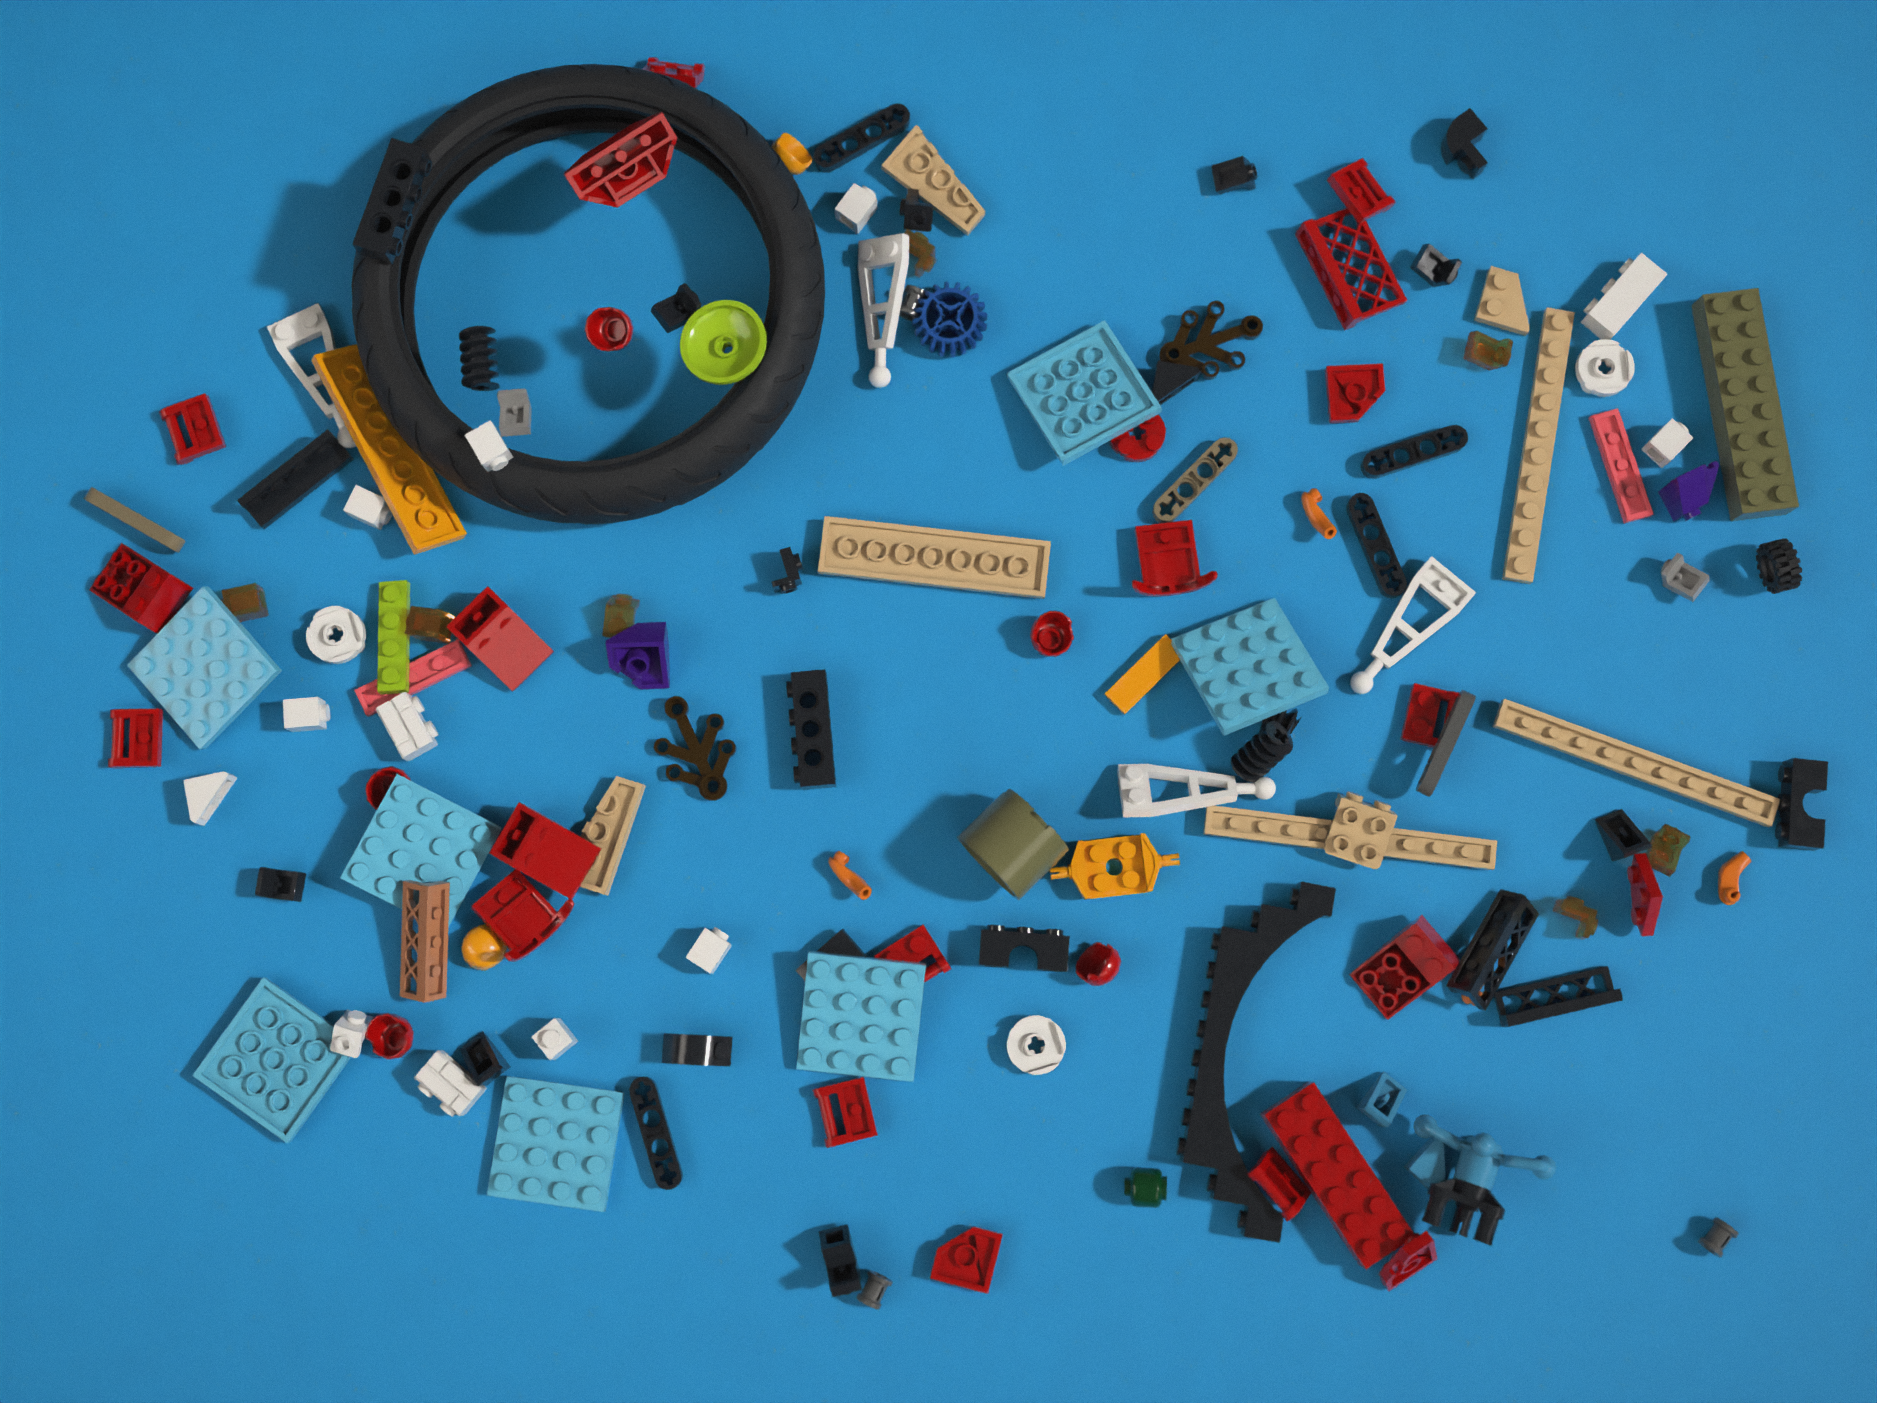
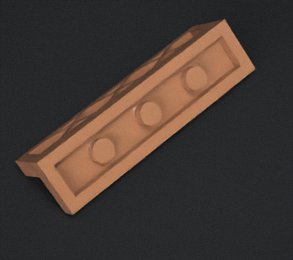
[400,880,450,1003]

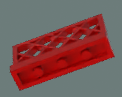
[1295,208,1407,331]

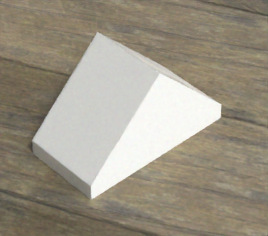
[183,771,237,826]

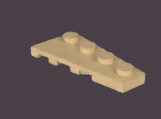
[882,124,985,236]
[580,776,646,896]

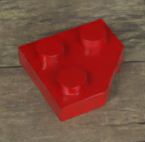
[1325,363,1385,424]
[1627,853,1663,937]
[930,1226,1003,1294]
[1379,1231,1438,1292]

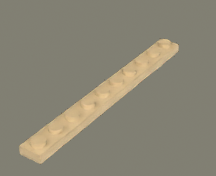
[1502,307,1575,584]
[1493,699,1780,827]
[1203,806,1497,870]

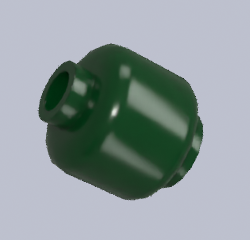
[1124,1167,1167,1208]

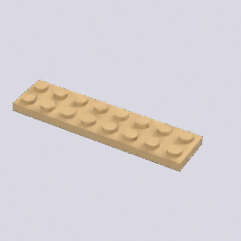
[818,516,1051,599]

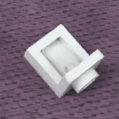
[330,1010,374,1058]

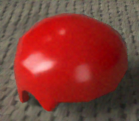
[585,307,633,351]
[1030,611,1074,657]
[365,766,411,810]
[1075,942,1121,986]
[365,1013,414,1060]

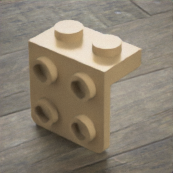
[1324,791,1398,869]

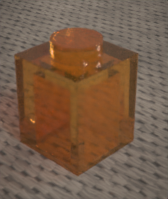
[221,583,269,622]
[405,606,455,644]

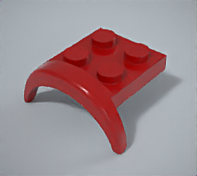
[1132,520,1218,597]
[471,869,575,962]

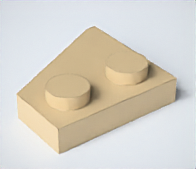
[1474,266,1530,336]

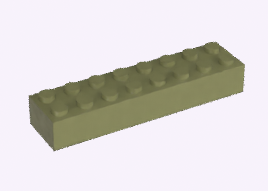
[1692,288,1799,521]

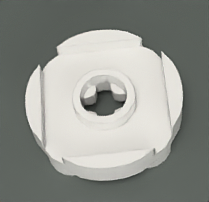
[1575,339,1635,397]
[306,606,366,664]
[1007,1015,1066,1075]

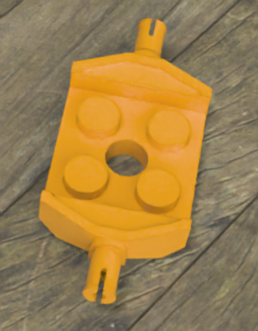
[1050,833,1180,900]

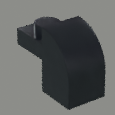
[1441,108,1488,179]
[662,1033,733,1067]
[819,1224,862,1297]

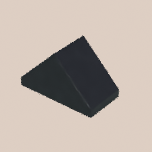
[1152,361,1201,406]
[1595,809,1651,861]
[459,1031,510,1086]

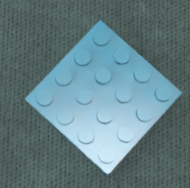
[1007,320,1162,466]
[128,586,282,749]
[1171,598,1329,736]
[340,774,502,927]
[796,951,926,1082]
[192,977,351,1143]
[487,1076,625,1212]

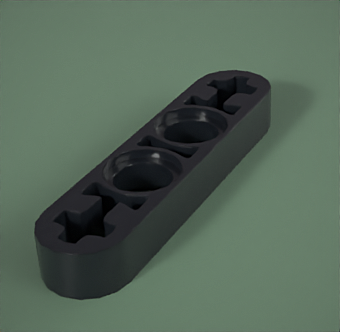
[814,104,910,173]
[1360,425,1468,479]
[1346,493,1407,599]
[629,1077,683,1190]

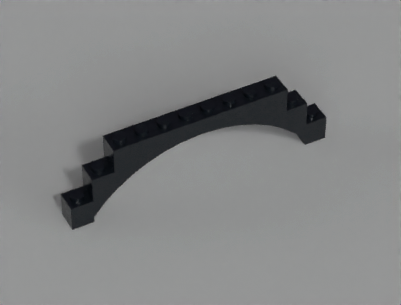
[1176,882,1336,1243]

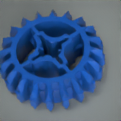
[912,281,988,358]

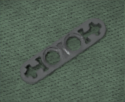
[1416,690,1476,797]

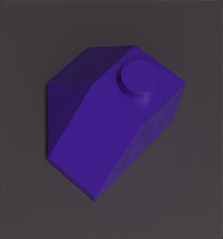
[1658,461,1719,521]
[606,622,670,689]

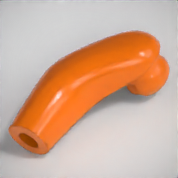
[1301,488,1337,539]
[828,850,872,900]
[1718,851,1751,905]

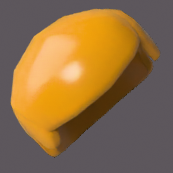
[771,133,813,175]
[461,924,507,971]

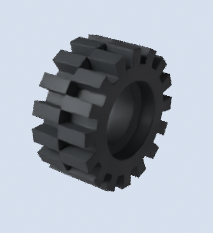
[1756,538,1802,594]

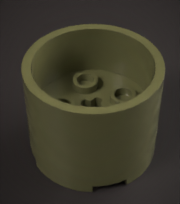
[957,788,1069,901]

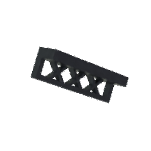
[237,429,354,530]
[1446,889,1539,1011]
[1494,966,1623,1027]

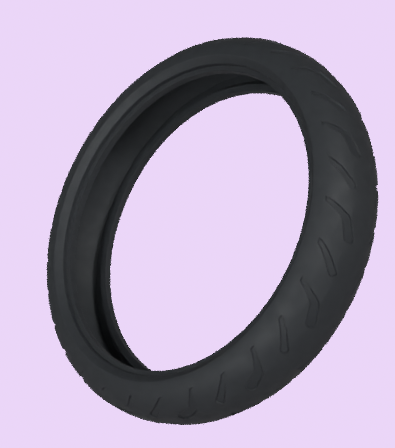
[351,64,825,525]

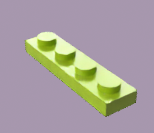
[377,580,410,695]

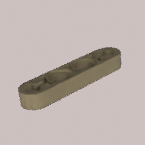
[1153,437,1238,523]
[83,487,186,553]

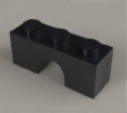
[1775,758,1828,851]
[979,925,1070,972]

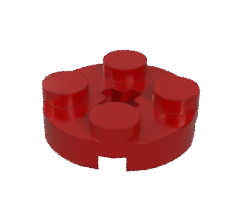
[1109,415,1166,462]

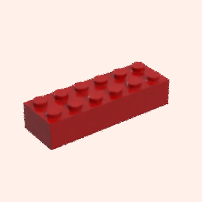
[1260,1081,1414,1269]

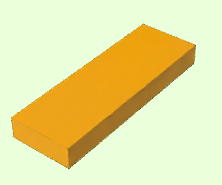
[1104,634,1180,715]

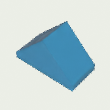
[1356,1071,1407,1128]
[1404,1136,1446,1190]

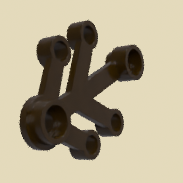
[1159,301,1263,380]
[654,696,736,801]

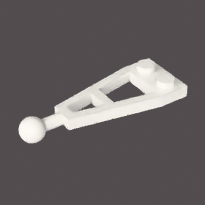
[858,233,909,388]
[267,303,356,448]
[1350,556,1476,694]
[1117,764,1276,817]

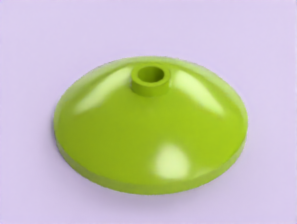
[680,300,767,385]

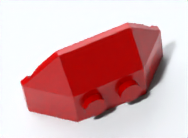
[564,112,677,208]

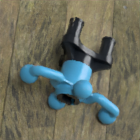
[1413,1114,1556,1246]

